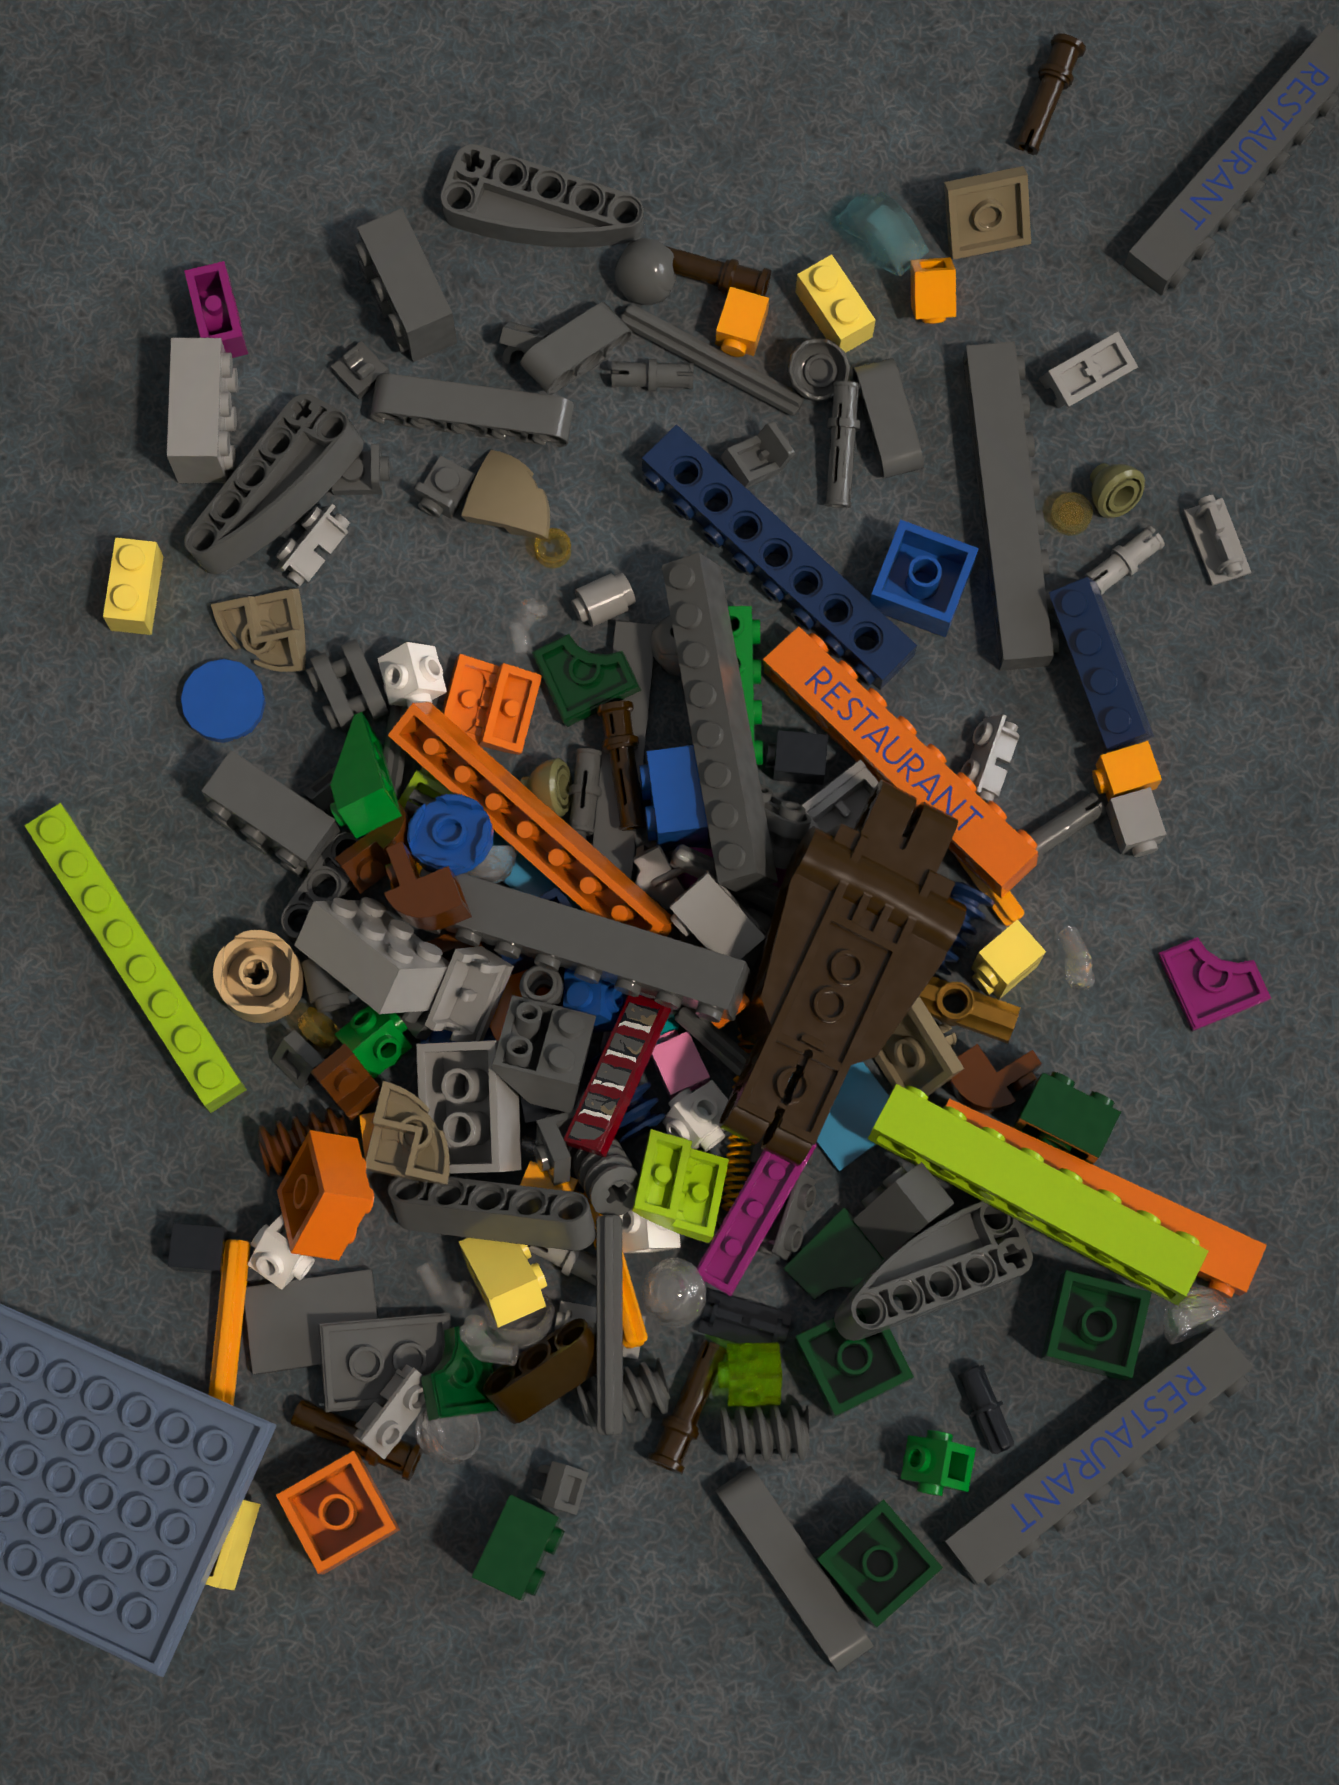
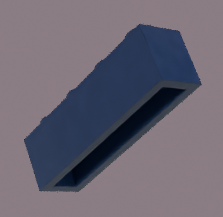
[1049,577,1154,751]

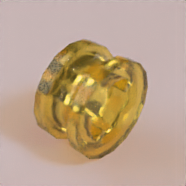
[534,528,572,569]

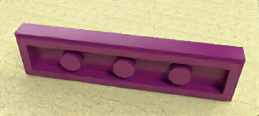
[693,1144,817,1296]

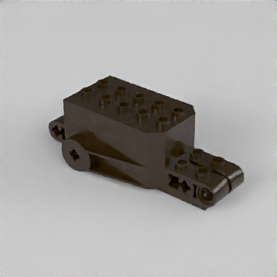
[719,780,967,1167]

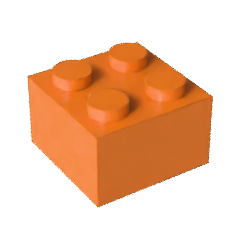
[277,1130,374,1261]
[276,1451,400,1574]

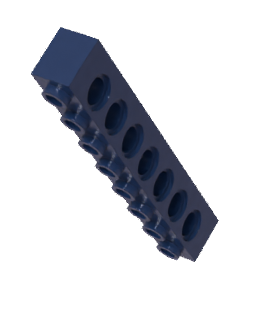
[642,424,917,690]

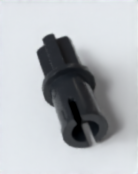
[958,1365,1014,1454]

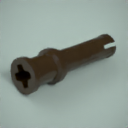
[1014,33,1086,155]
[666,246,771,297]
[596,701,647,831]
[647,1340,728,1475]
[291,1399,424,1481]

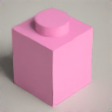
[651,1030,710,1100]

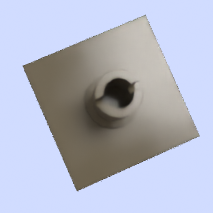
[944,166,1031,260]
[874,996,965,1096]

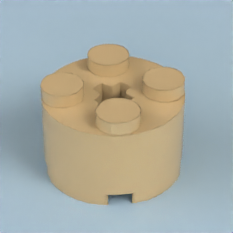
[213,930,304,1023]

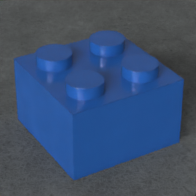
[870,519,979,637]
[639,745,709,851]

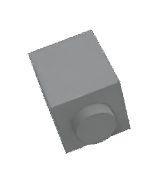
[1106,787,1167,857]

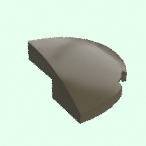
[461,450,550,539]
[211,588,306,672]
[365,1081,450,1185]

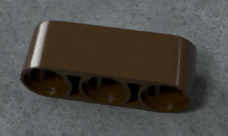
[483,1318,596,1424]

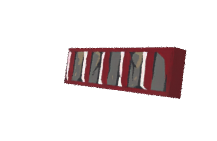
[563,992,672,1157]

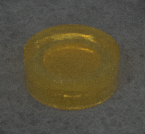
[1050,492,1093,536]
[298,1007,339,1048]

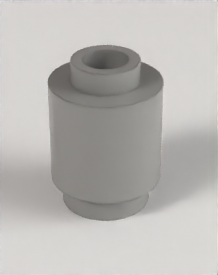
[571,573,636,627]

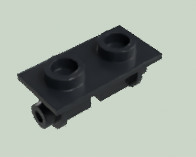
[698,1290,793,1356]

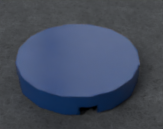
[181,659,266,743]
[407,794,494,876]

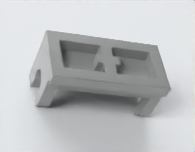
[1039,332,1138,408]
[802,760,878,832]
[425,946,514,1042]

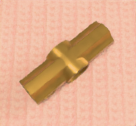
[919,977,1021,1044]

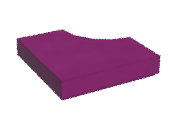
[1158,937,1271,1032]

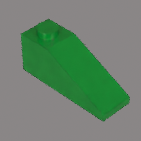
[330,712,402,839]

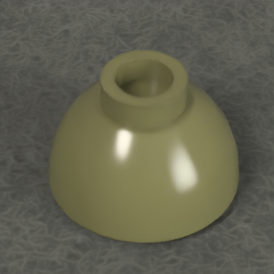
[1090,463,1145,518]
[521,758,572,817]

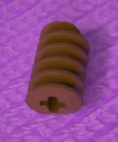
[258,1107,349,1176]

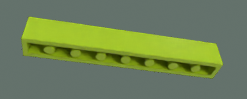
[24,803,247,1113]
[868,1084,1209,1305]

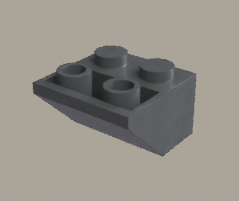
[492,995,596,1114]

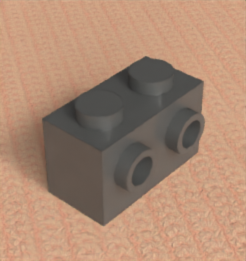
[853,1162,954,1259]

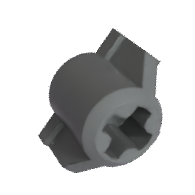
[633,844,686,910]

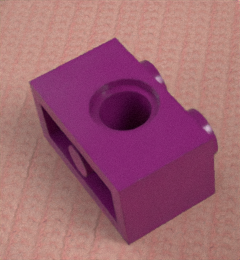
[184,261,248,358]

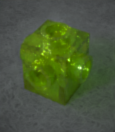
[718,1343,782,1407]

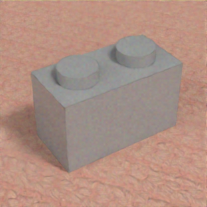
[669,869,767,960]

